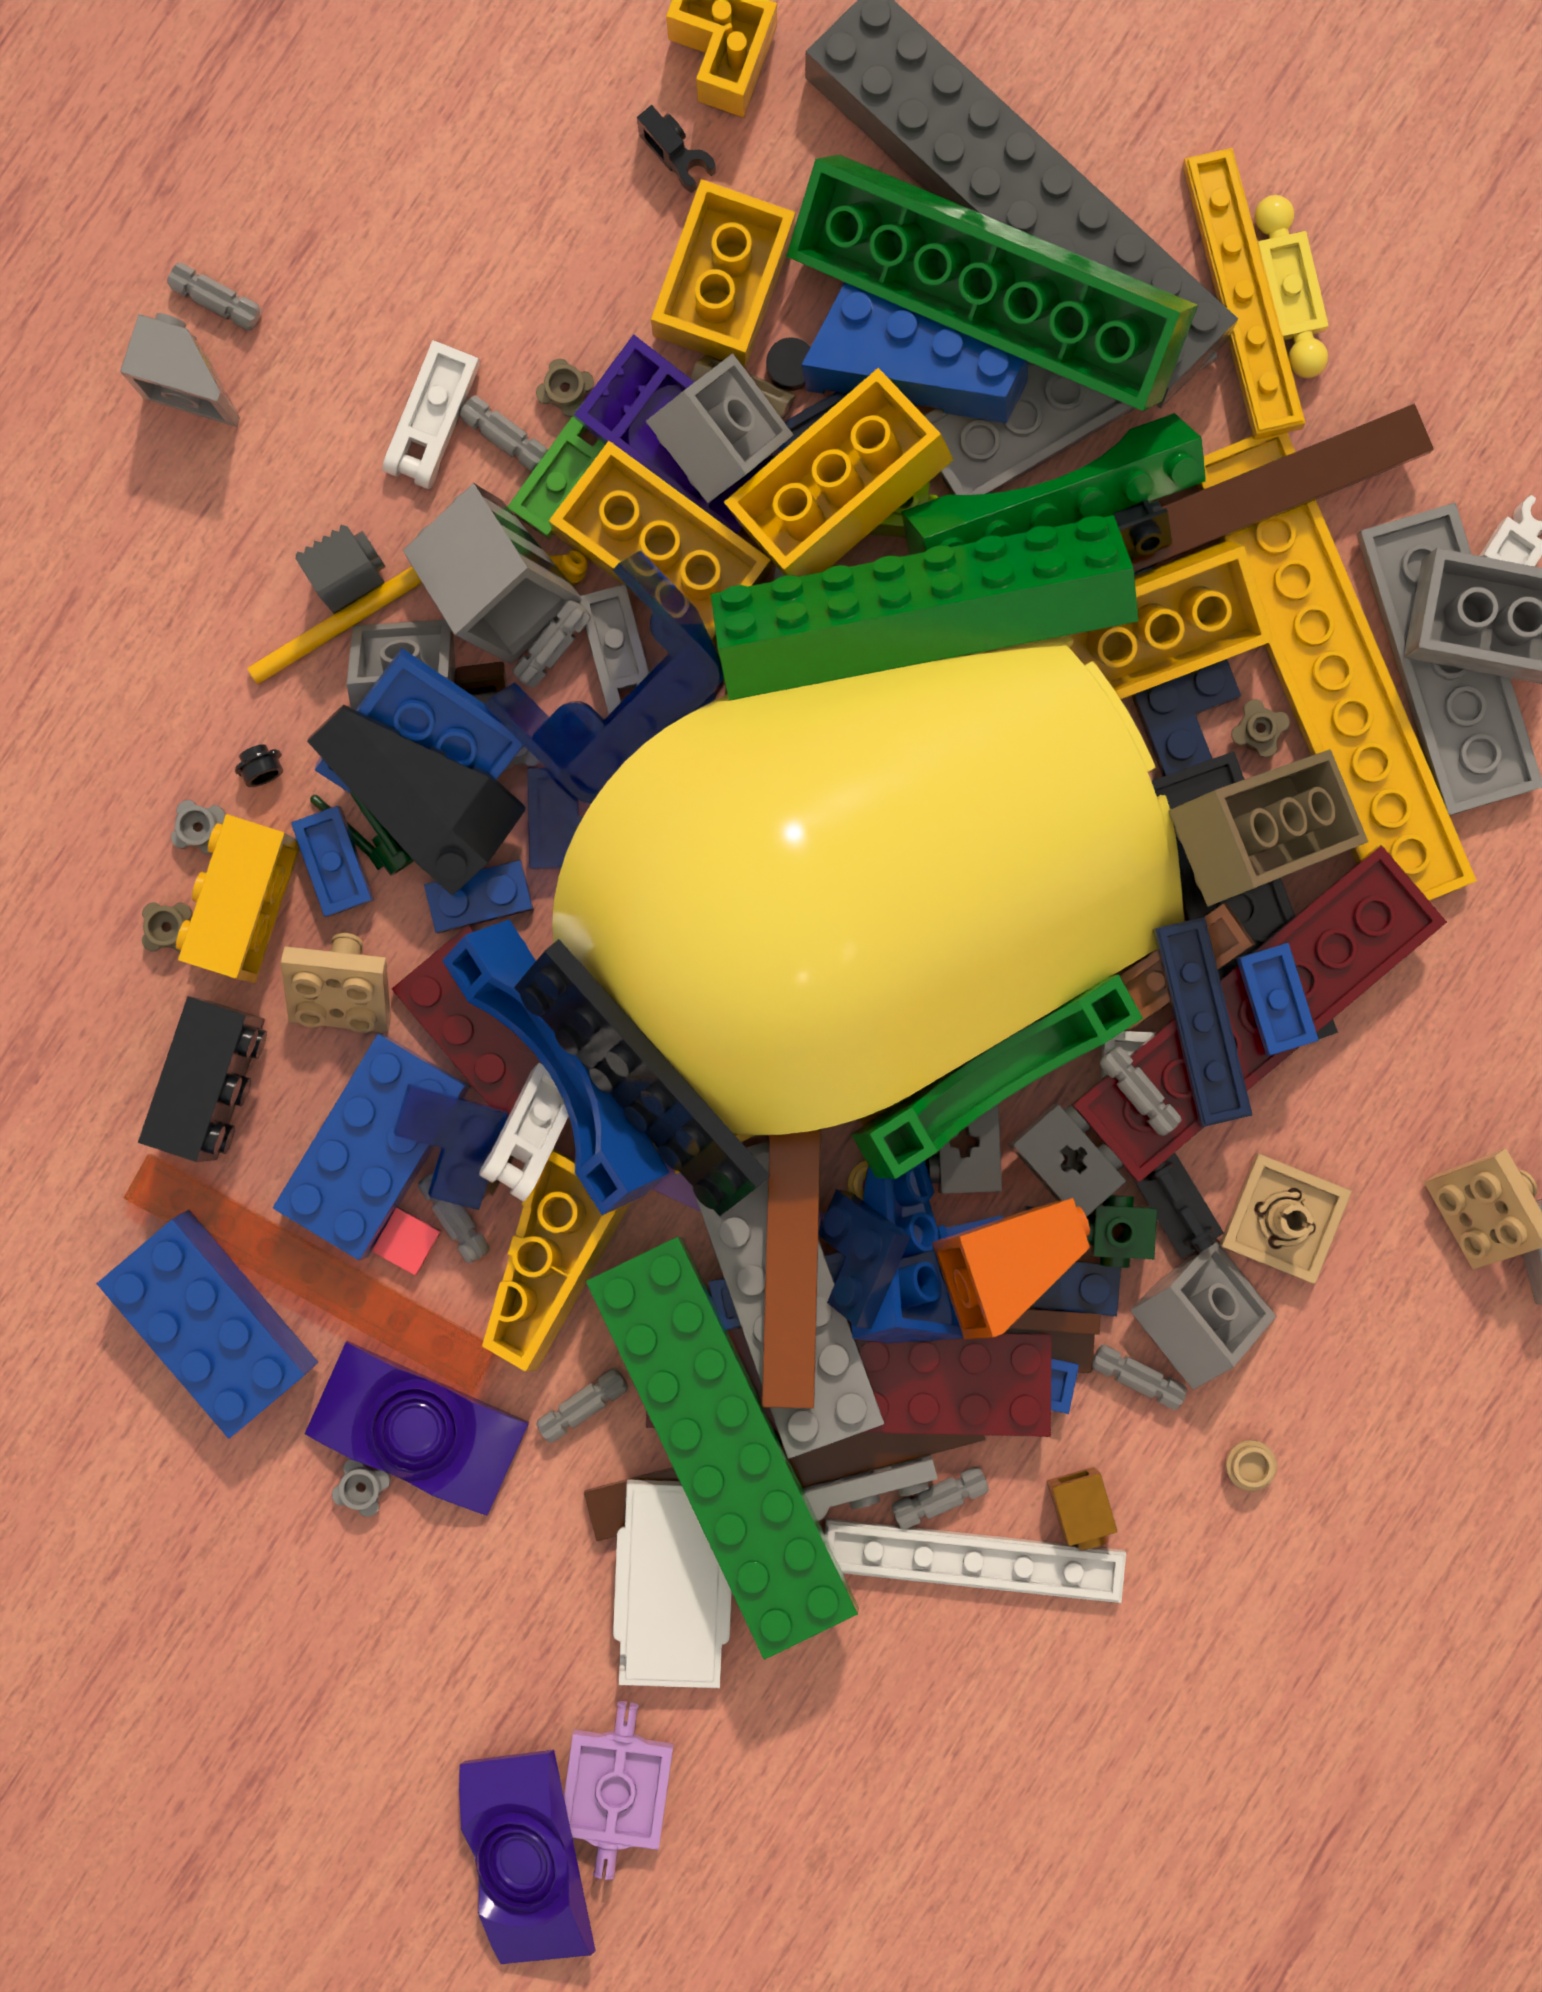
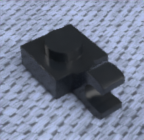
[637,105,716,193]

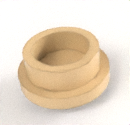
[1225,1440,1277,1491]

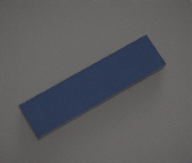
[1153,917,1252,1127]

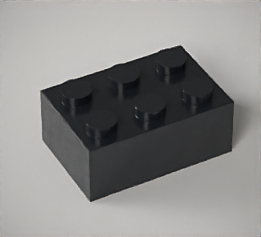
[138,996,267,1162]

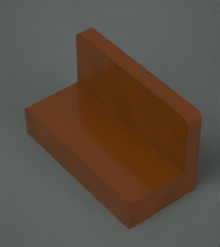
[1004,1308,1101,1373]

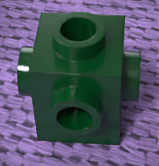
[1086,1195,1157,1268]

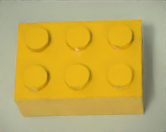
[651,179,796,369]
[176,814,300,984]

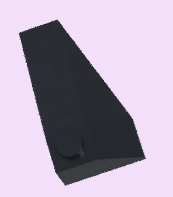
[307,704,526,896]

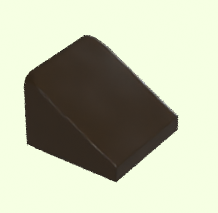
[454,662,511,721]

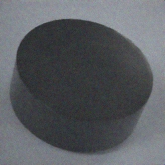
[766,337,810,391]

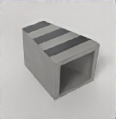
[403,483,582,664]

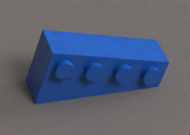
[801,282,1028,423]

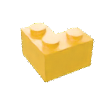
[666,0,777,118]

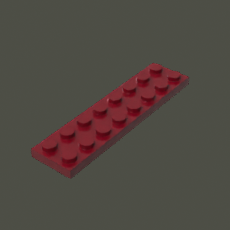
[1071,845,1447,1183]
[646,1328,1052,1437]

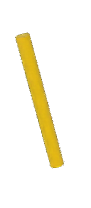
[247,566,422,684]

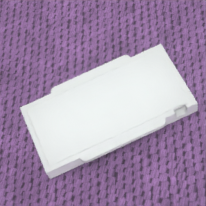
[613,1480,732,1688]

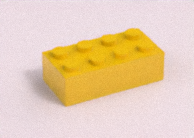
[724,368,954,577]
[549,441,771,650]
[1069,540,1274,699]

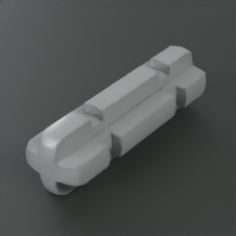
[167,263,262,330]
[460,396,548,472]
[513,600,591,688]
[1100,1047,1182,1136]
[418,1171,490,1263]
[1092,1345,1187,1410]
[536,1368,628,1443]
[892,1467,989,1529]

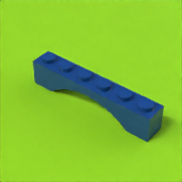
[442,919,670,1216]

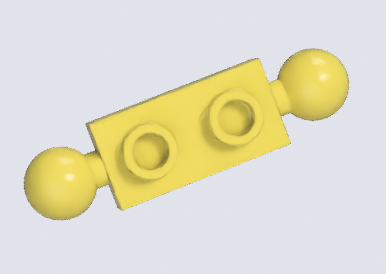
[1255,195,1329,378]

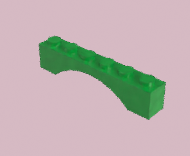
[901,413,1206,555]
[851,975,1143,1179]

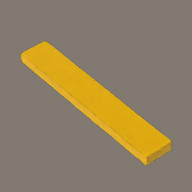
[1183,148,1305,440]

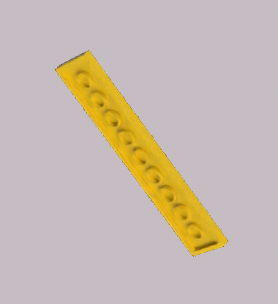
[1197,433,1477,901]

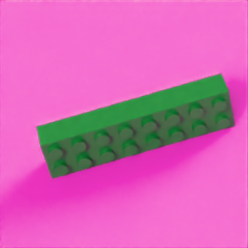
[786,155,1198,411]
[710,515,1139,701]
[586,1236,859,1660]

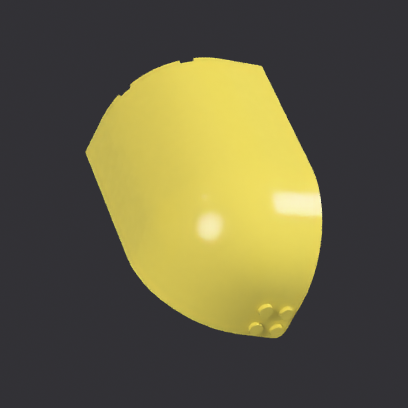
[552,635,1185,1135]

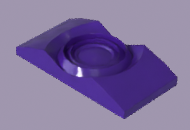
[573,334,782,534]
[305,1341,529,1516]
[459,1750,596,1964]

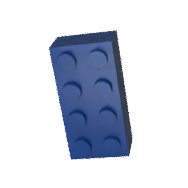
[272,1034,471,1260]
[96,1209,318,1439]

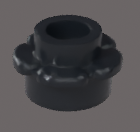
[235,744,283,787]

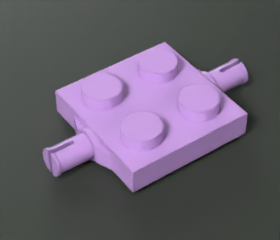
[564,1701,674,1880]

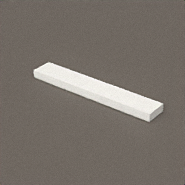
[824,1518,1126,1603]

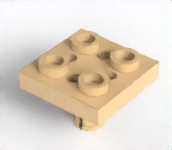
[281,933,391,1033]
[1424,1148,1542,1270]
[1219,1153,1352,1284]

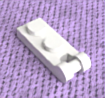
[382,340,481,490]
[479,1063,569,1202]

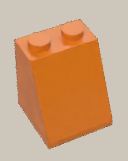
[932,1198,1090,1339]

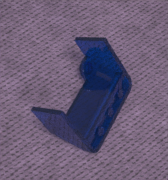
[484,551,723,804]

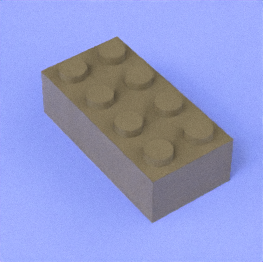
[1168,749,1368,907]

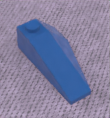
[851,1160,964,1343]

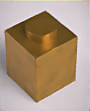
[1047,1467,1118,1550]

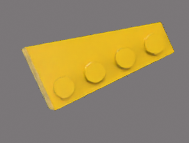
[482,1148,631,1372]

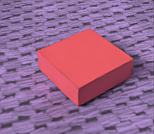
[372,1207,442,1276]

